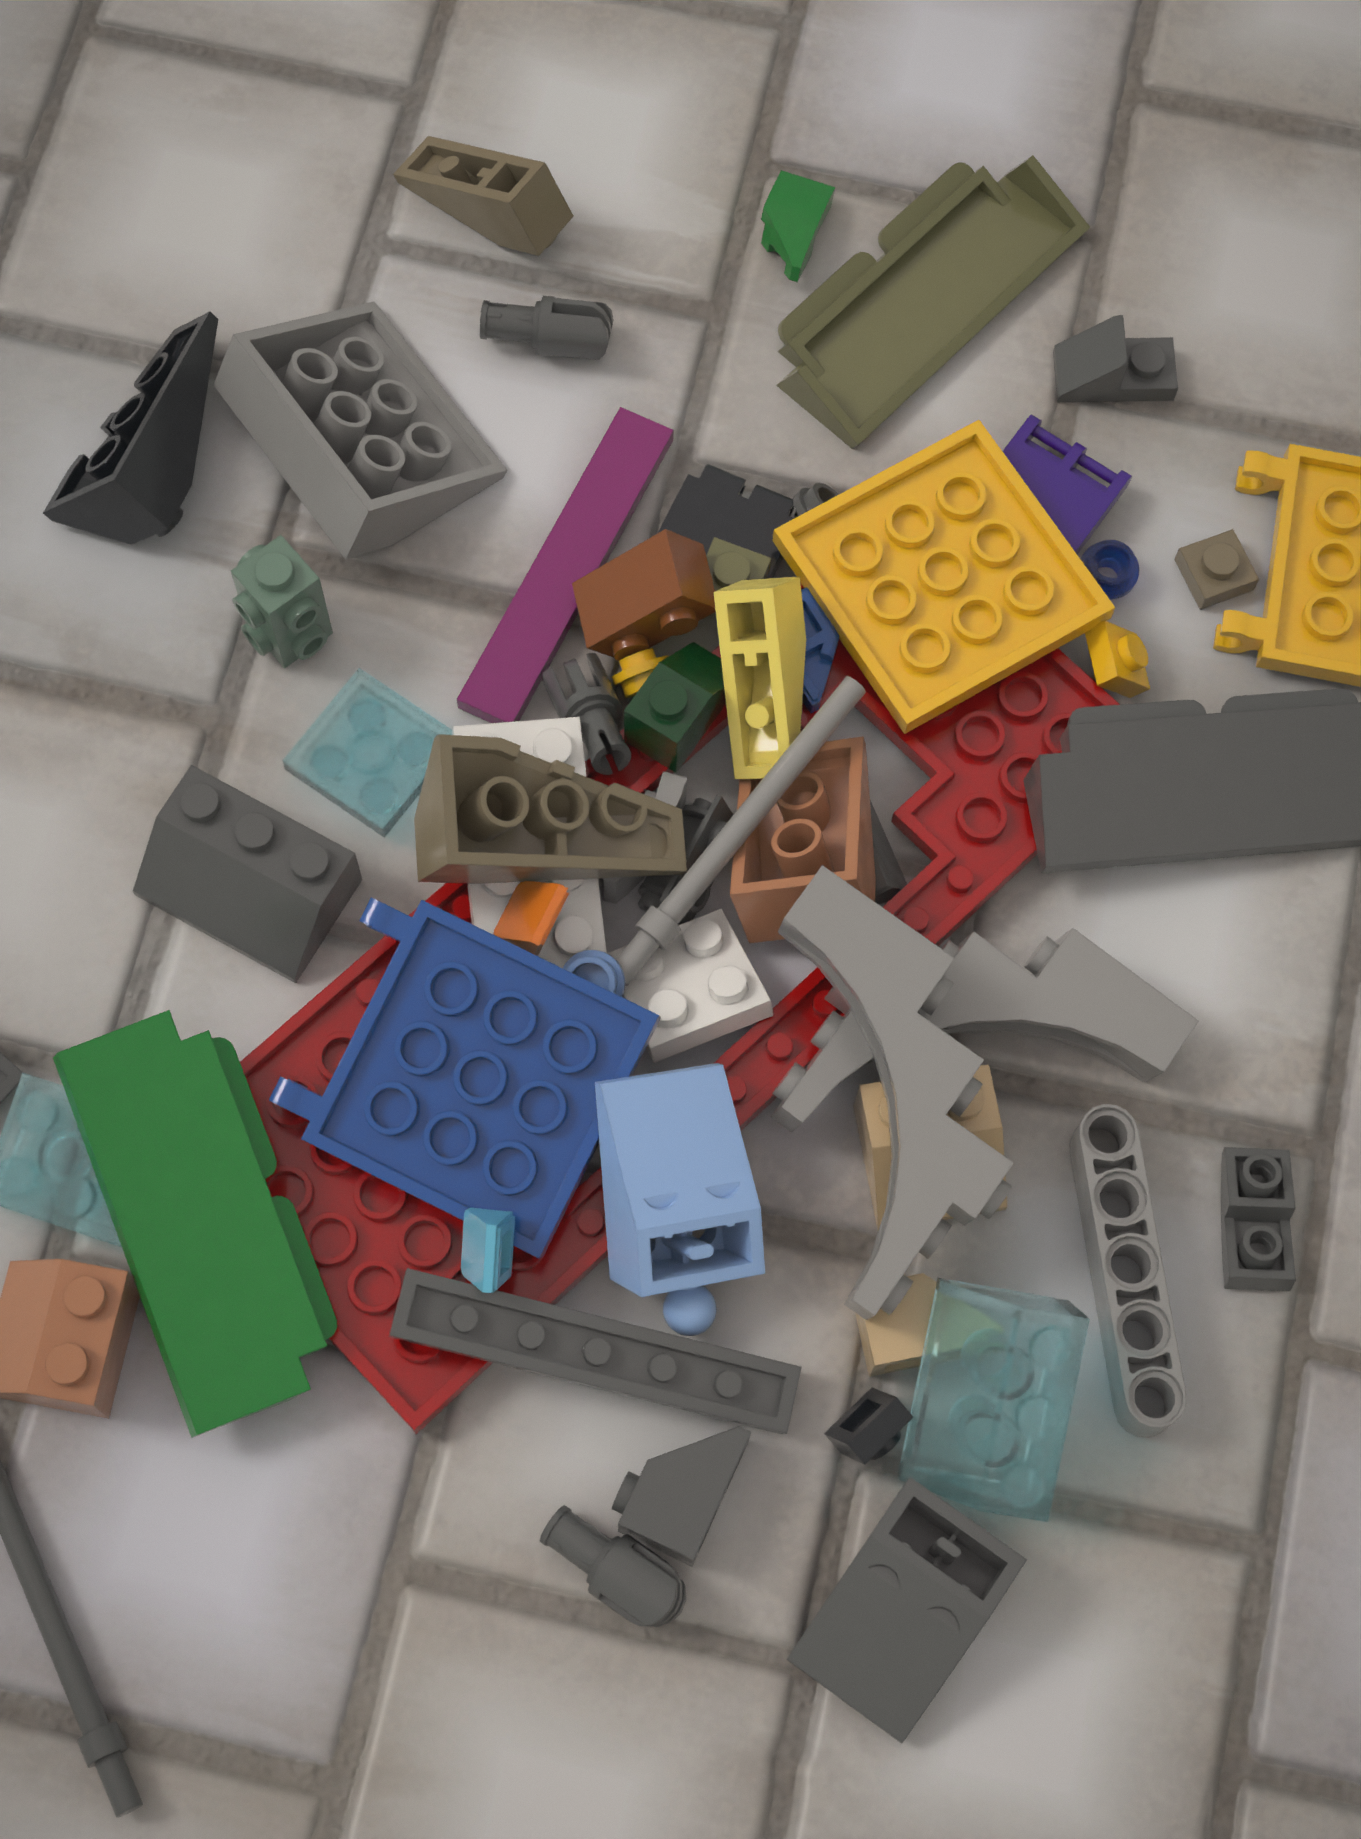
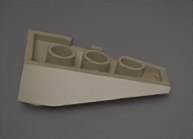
[414,734,687,884]

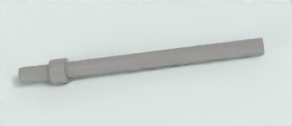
[616,676,866,986]

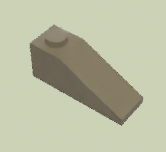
[393,136,573,256]

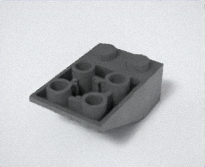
[786,1477,1027,1744]

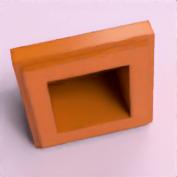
[493,881,569,956]

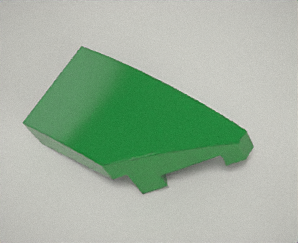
[761,170,835,282]

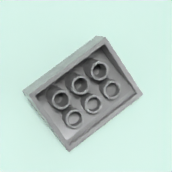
[213,301,507,560]

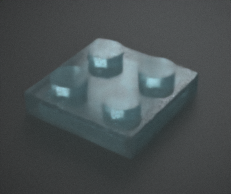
[282,668,452,838]

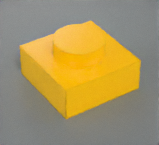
[1085,620,1150,698]

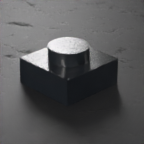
[824,1387,913,1465]

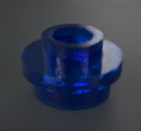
[1081,540,1140,600]

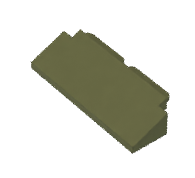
[776,155,1090,449]

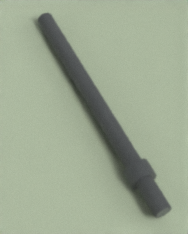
[0,1460,143,1818]

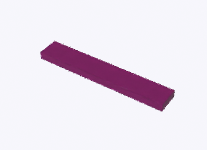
[457,407,674,723]

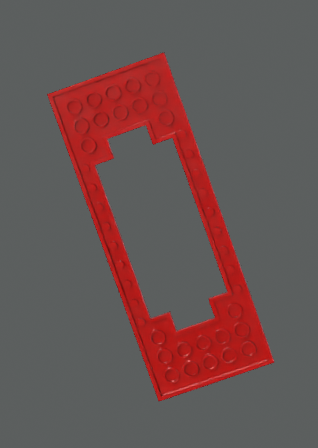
[240,582,1120,1434]

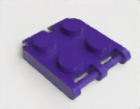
[1003,414,1132,555]

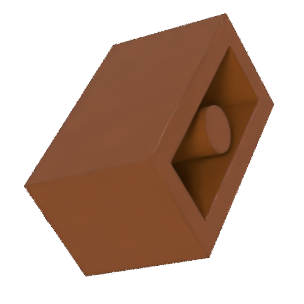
[572,529,716,661]

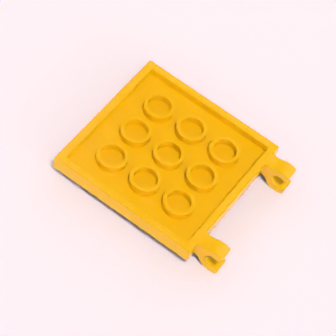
[1213,444,1361,687]

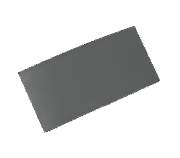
[1221,1147,1296,1291]

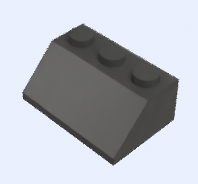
[133,765,363,983]

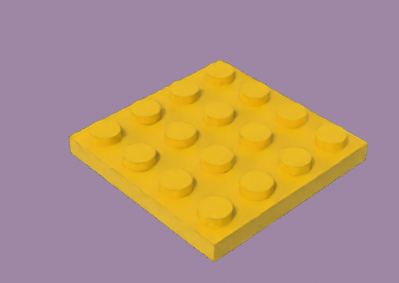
[772,420,1115,734]

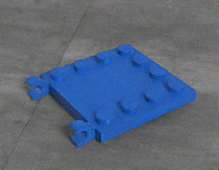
[269,897,661,1259]

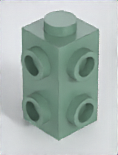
[231,535,333,668]

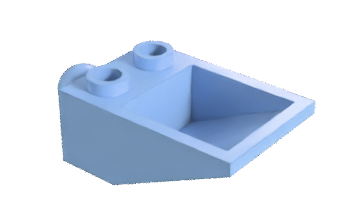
[595,1063,765,1336]

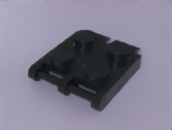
[658,464,795,579]

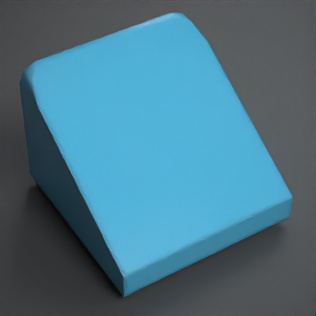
[461,1208,515,1293]

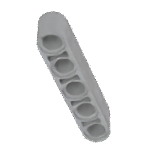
[1069,1104,1186,1438]

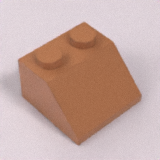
[0,1259,140,1419]

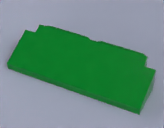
[53,1010,337,1438]

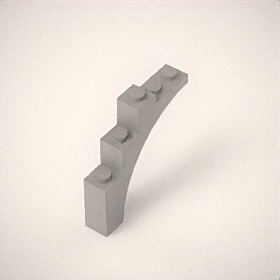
[778,865,1014,1320]
[770,928,1199,1132]

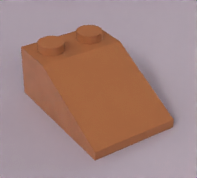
[730,736,876,944]

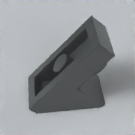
[1053,315,1178,403]

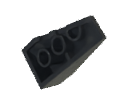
[43,311,219,545]

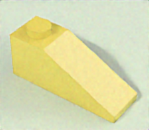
[714,576,806,779]

